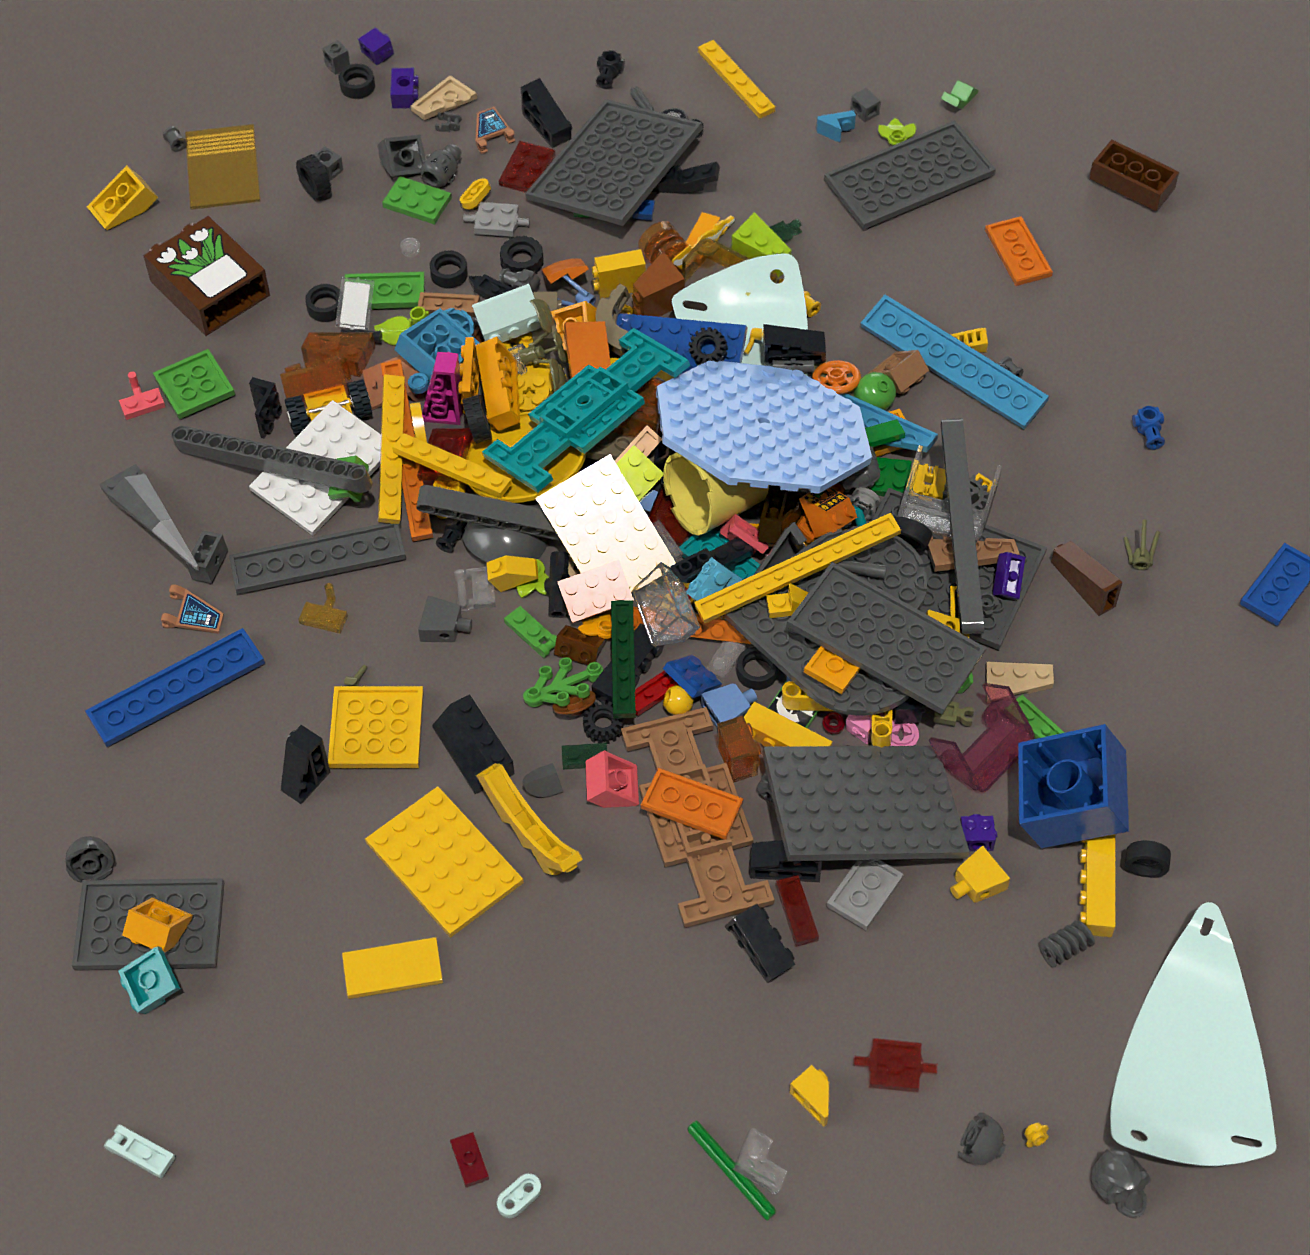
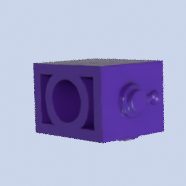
[358,27,394,65]
[960,814,997,852]

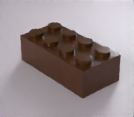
[1089,139,1179,211]

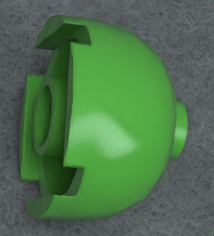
[854,372,896,411]

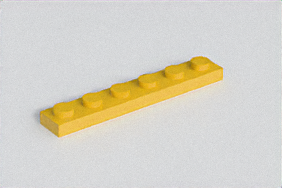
[698,40,775,119]
[392,433,512,498]

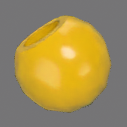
[663,685,694,715]

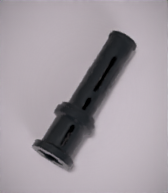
[436,519,468,553]

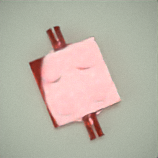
[854,1038,938,1092]

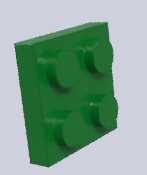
[868,457,912,497]

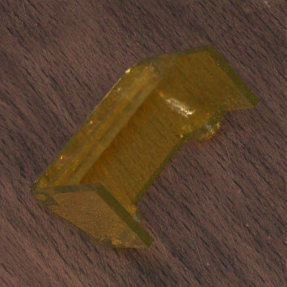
[682,238,777,297]

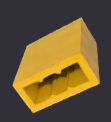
[592,249,646,299]

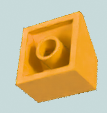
[122,897,193,953]

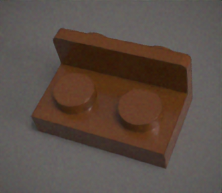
[554,625,606,665]

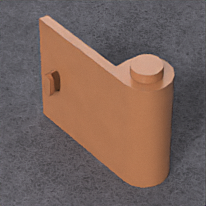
[362,356,427,410]

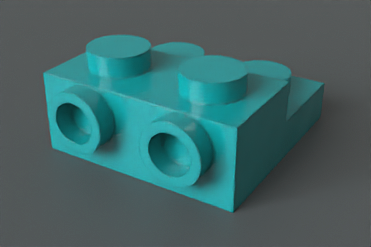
[118,946,180,1014]

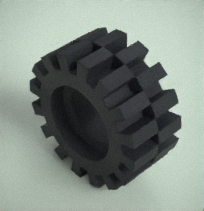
[689,327,728,365]
[583,701,624,744]

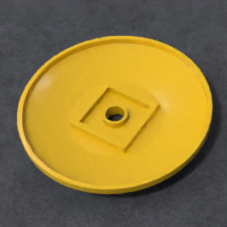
[463,411,587,503]

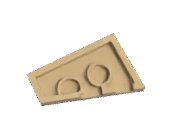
[411,76,477,120]
[986,662,1054,704]

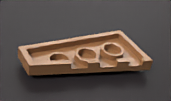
[927,536,1020,572]

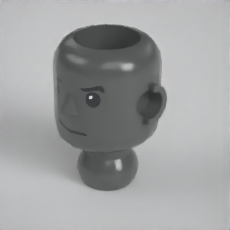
[420,144,461,188]

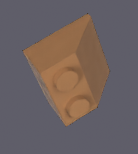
[867,350,929,394]

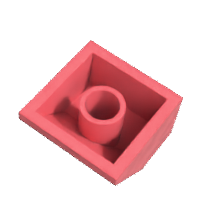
[586,750,639,808]

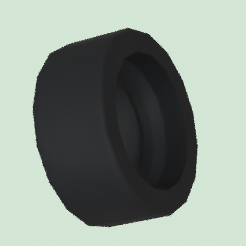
[338,64,375,99]
[430,250,468,288]
[305,284,343,322]
[895,517,932,551]
[736,647,778,690]
[1125,840,1171,878]

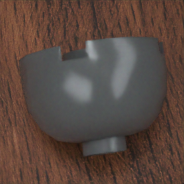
[66,836,113,882]
[958,1113,1005,1165]

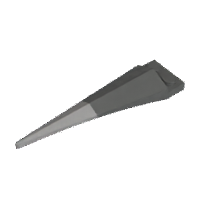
[100,464,199,571]

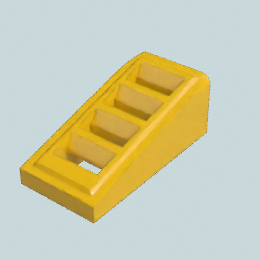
[950,328,988,353]

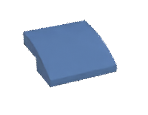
[639,490,658,512]

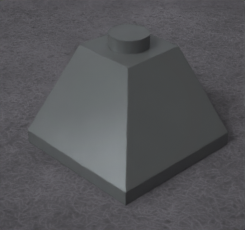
[377,135,425,177]

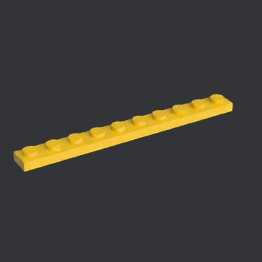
[694,513,901,624]

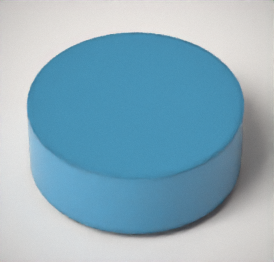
[408,373,429,394]

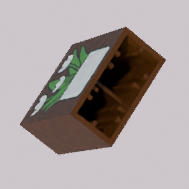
[143,216,270,336]

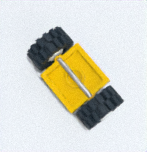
[285,379,373,435]

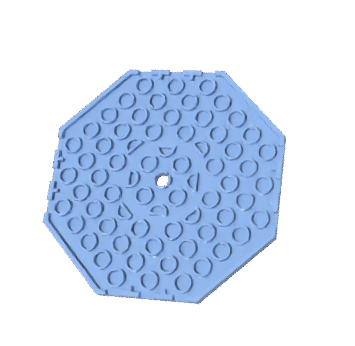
[656,360,872,493]

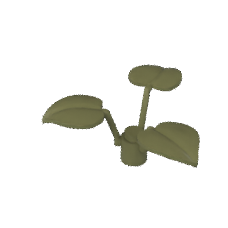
[520,299,569,392]

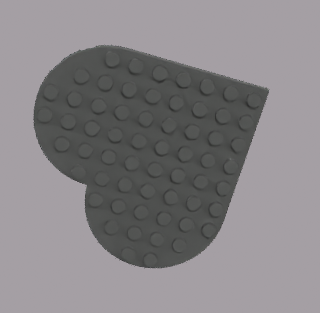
[723,526,927,715]

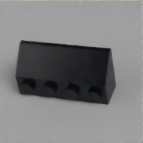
[432,694,514,794]

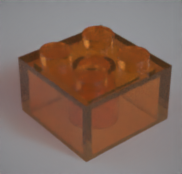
[717,716,761,783]

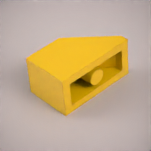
[487,555,538,592]
[789,1065,829,1127]

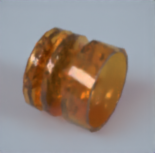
[638,221,689,269]

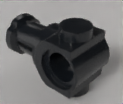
[596,50,625,89]

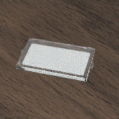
[335,277,374,330]

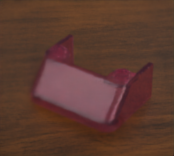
[928,683,1034,792]

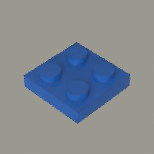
[663,655,722,698]

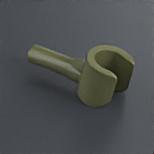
[344,665,367,686]

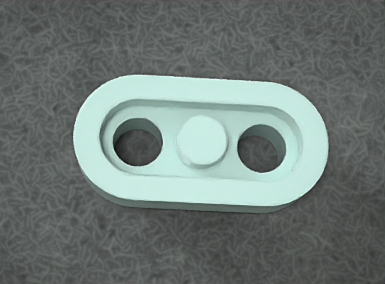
[497,1174,541,1218]

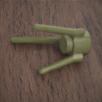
[1124,519,1160,570]

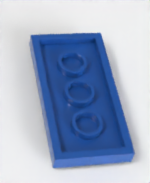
[1240,543,1310,626]

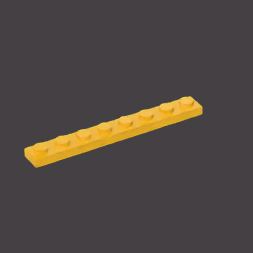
[378,374,405,524]

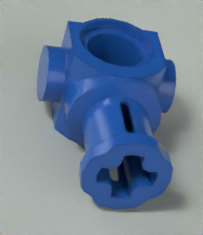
[1132,406,1165,450]

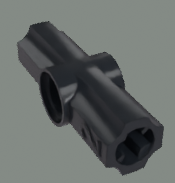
[544,551,571,618]

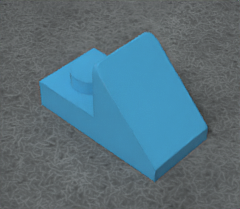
[816,110,856,142]

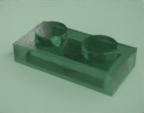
[562,743,607,770]

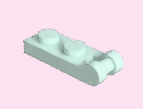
[104,1125,175,1179]

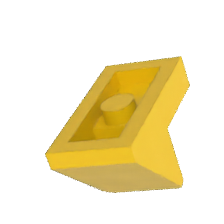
[766,583,808,618]

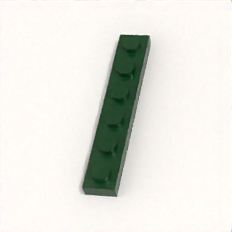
[611,600,636,718]

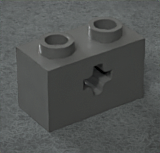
[186,530,228,583]

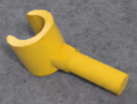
[744,328,763,355]

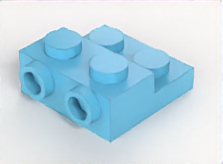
[686,557,743,601]

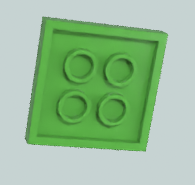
[153,349,235,419]

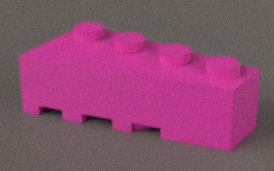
[422,352,463,425]

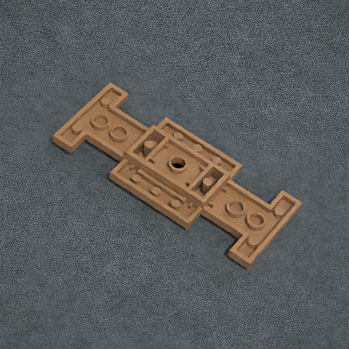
[621,707,775,928]

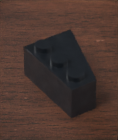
[750,840,822,883]
[724,904,795,983]

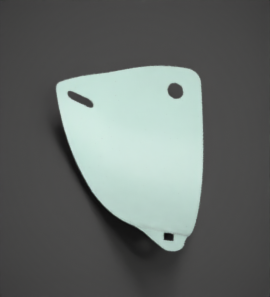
[672,254,808,375]
[1111,902,1276,1166]

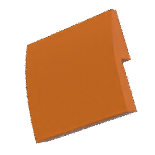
[541,259,589,284]

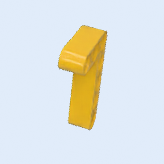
[782,681,892,748]

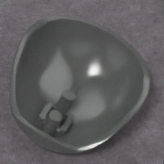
[462,500,549,562]

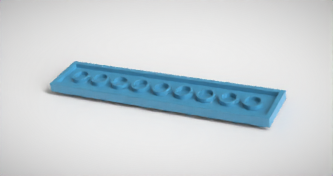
[860,295,1049,429]

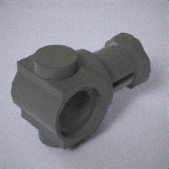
[499,268,541,293]

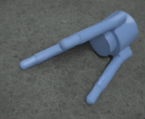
[558,275,596,306]

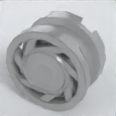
[850,487,881,520]

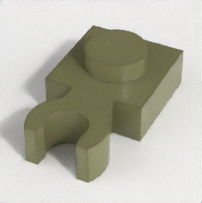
[933,701,974,726]

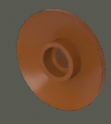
[552,690,596,716]

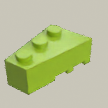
[731,212,792,278]

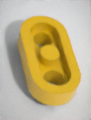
[460,178,491,210]

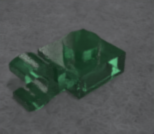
[770,219,802,242]

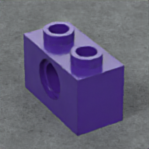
[390,68,419,109]

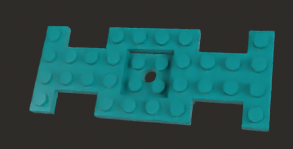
[482,328,690,493]

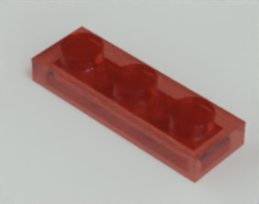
[776,875,819,946]

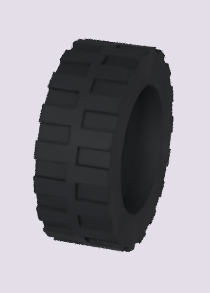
[296,154,332,200]
[500,236,544,274]
[462,395,492,444]

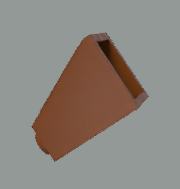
[632,253,685,317]

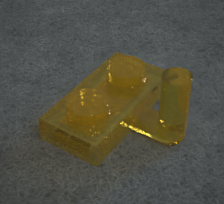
[299,583,348,634]

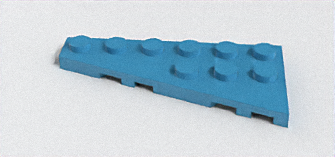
[841,393,938,452]

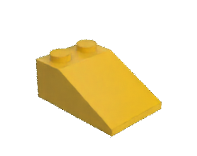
[87,165,159,230]

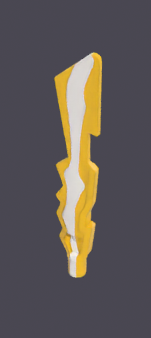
[672,216,735,270]

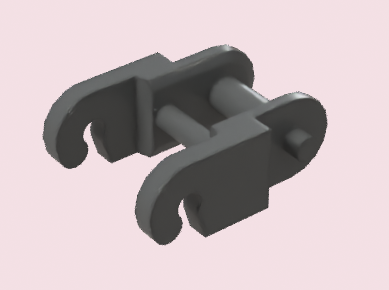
[435,112,462,132]

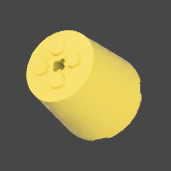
[663,452,769,535]

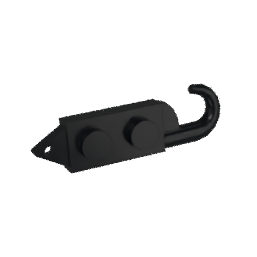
[469,274,513,299]

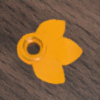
[578,610,612,639]

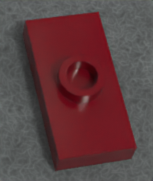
[450,1132,489,1188]

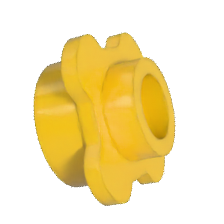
[1024,1123,1049,1148]

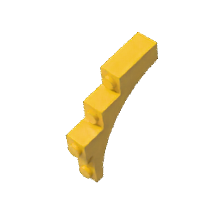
[476,763,583,875]

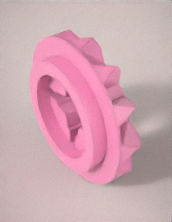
[890,719,919,746]

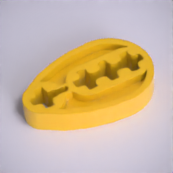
[410,402,427,443]

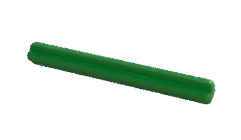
[688,1121,776,1220]

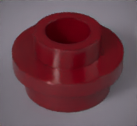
[822,712,845,734]

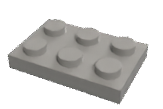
[827,860,904,931]

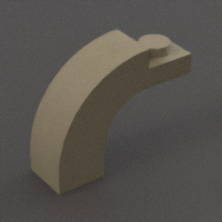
[596,284,630,356]

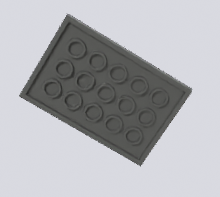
[72,878,224,970]

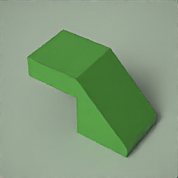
[941,80,979,109]

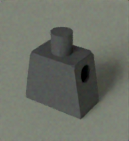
[418,596,472,642]

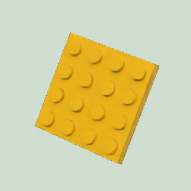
[328,686,424,768]

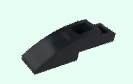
[651,161,720,194]
[670,537,753,583]

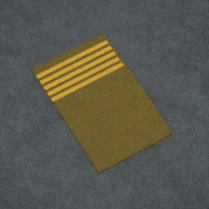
[186,124,260,210]

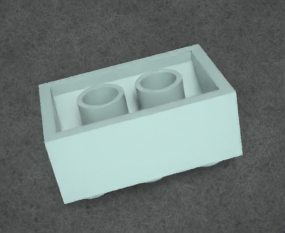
[472,284,542,342]

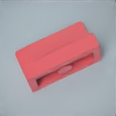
[720,514,768,555]

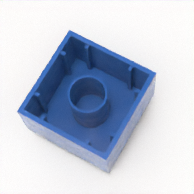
[1018,724,1129,848]

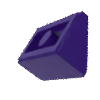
[993,552,1026,599]

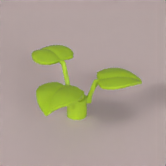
[374,306,430,345]

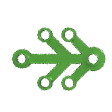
[523,657,604,707]

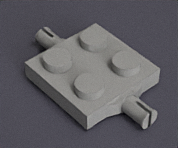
[463,202,530,237]

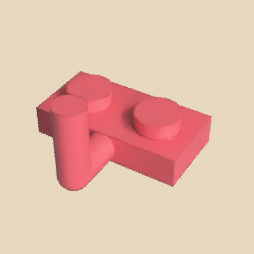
[119,372,165,420]

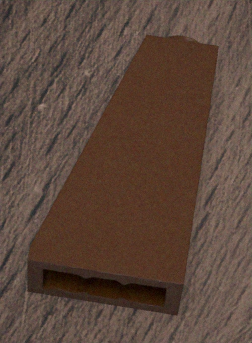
[1051,541,1123,616]

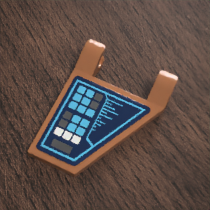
[475,107,515,154]
[161,584,224,634]

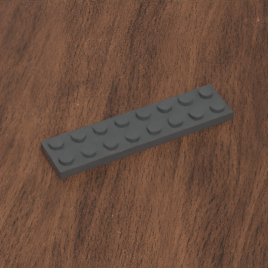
[229,523,406,594]

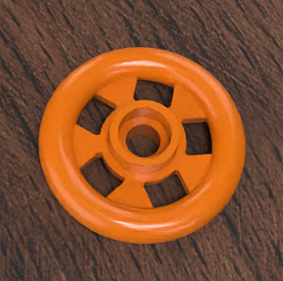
[812,360,861,395]

